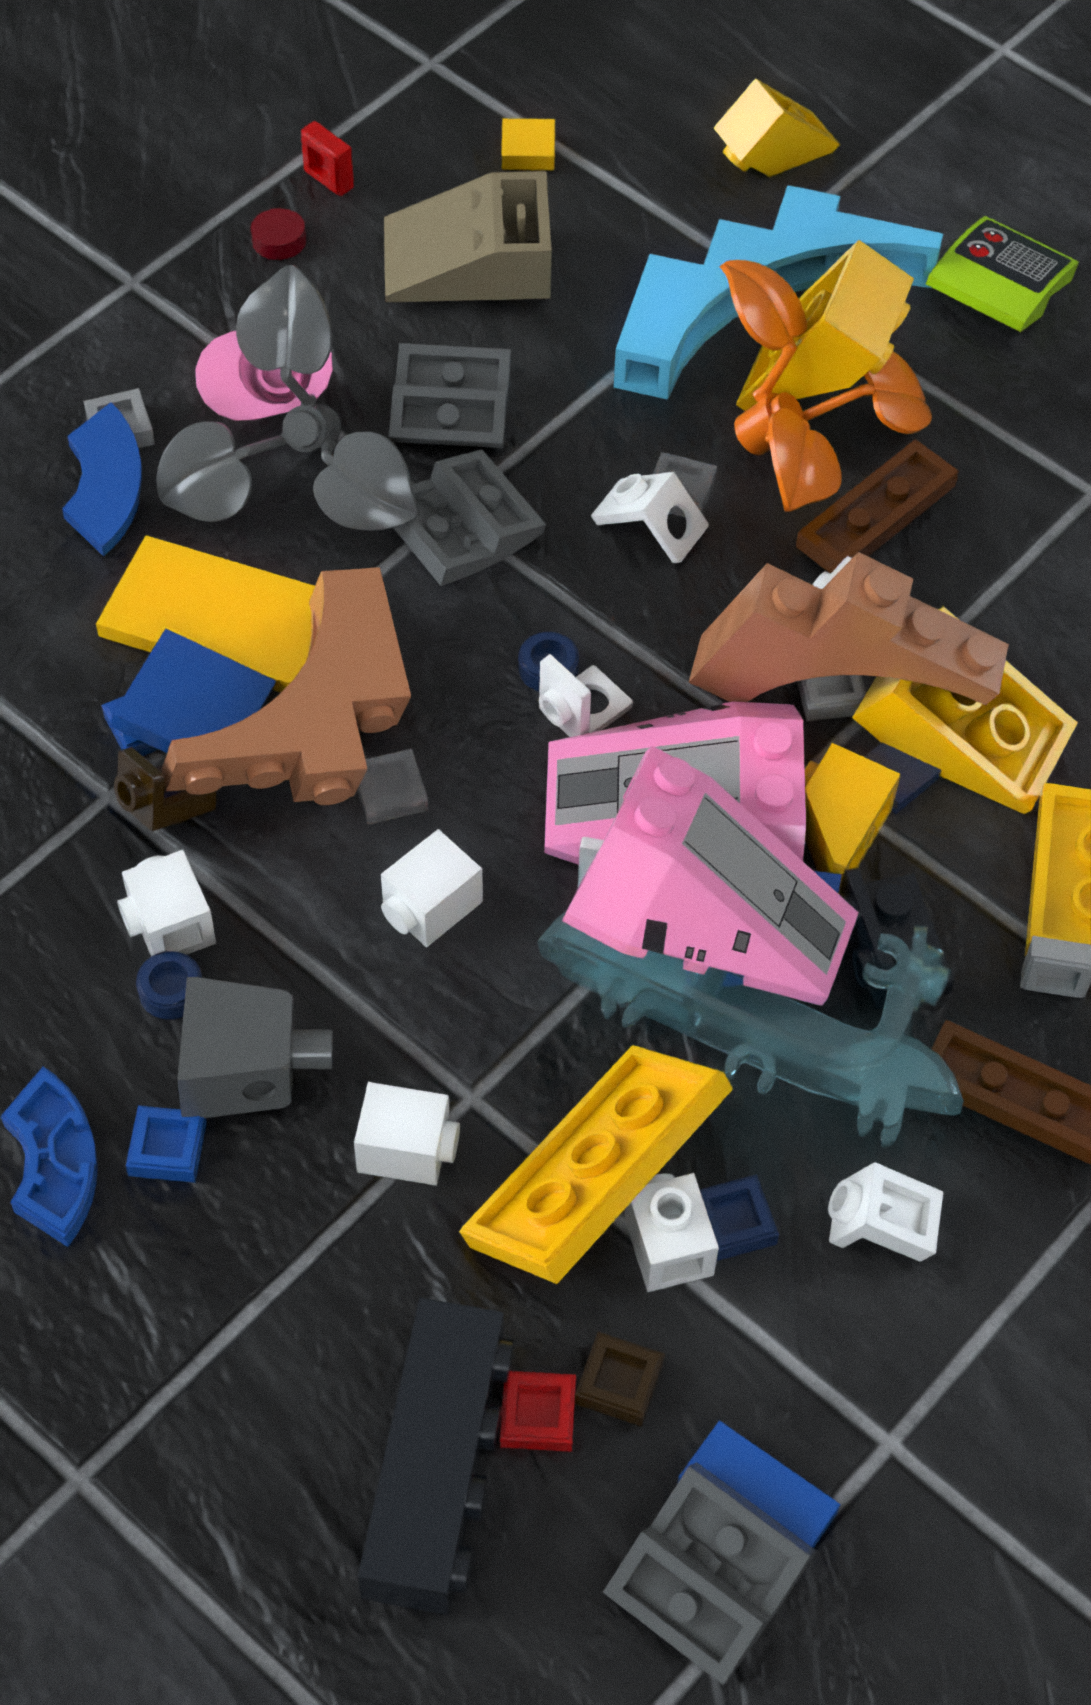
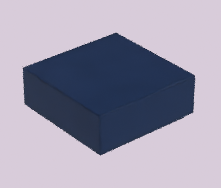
[864,742,941,814]
[699,1174,779,1261]

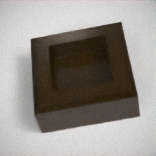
[575,1332,665,1427]

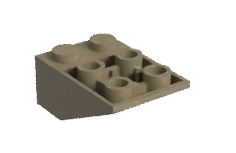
[384,171,551,302]

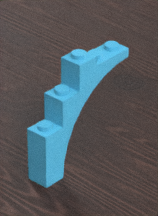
[614,185,943,400]

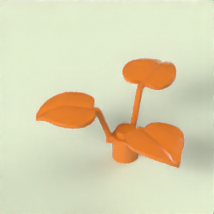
[719,260,932,512]

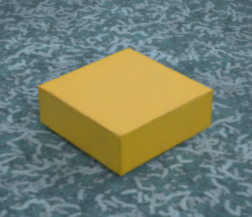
[502,118,555,170]

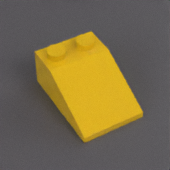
[736,240,914,411]
[852,606,1078,814]

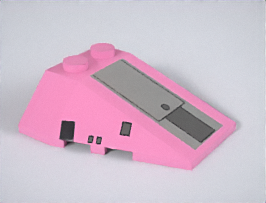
[544,701,806,865]
[562,746,859,1006]

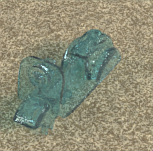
[537,910,964,1148]

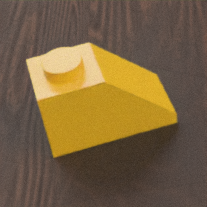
[714,79,840,177]
[805,743,900,894]

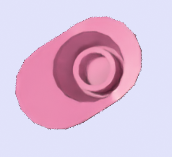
[195,331,333,421]

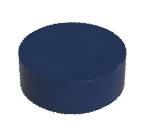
[519,632,579,692]
[136,951,202,1020]

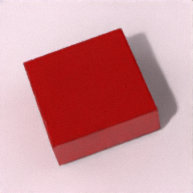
[301,120,354,197]
[500,1371,576,1452]

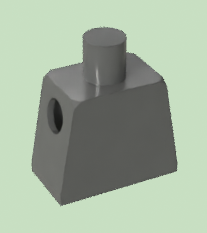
[177,977,333,1118]

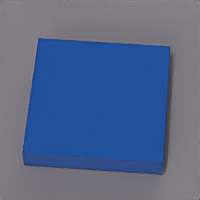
[110,628,276,753]

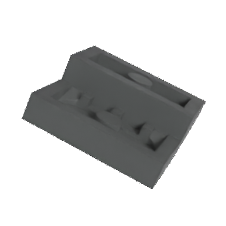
[389,343,511,448]
[393,449,546,586]
[603,1462,817,1685]

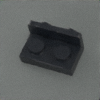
[839,868,955,1009]

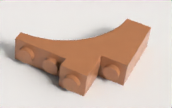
[688,552,1009,705]
[162,567,411,805]

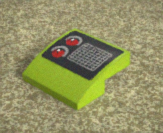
[926,216,1079,332]

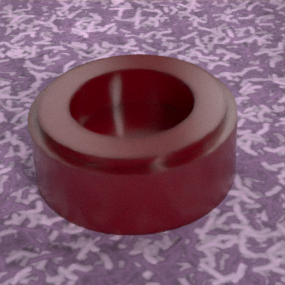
[251,208,306,260]

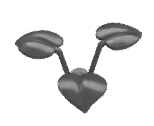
[156,265,420,531]

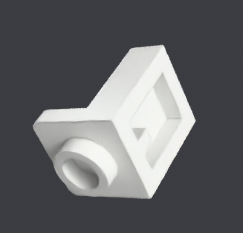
[828,1162,943,1262]

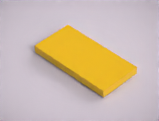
[96,535,315,692]
[459,1045,733,1284]

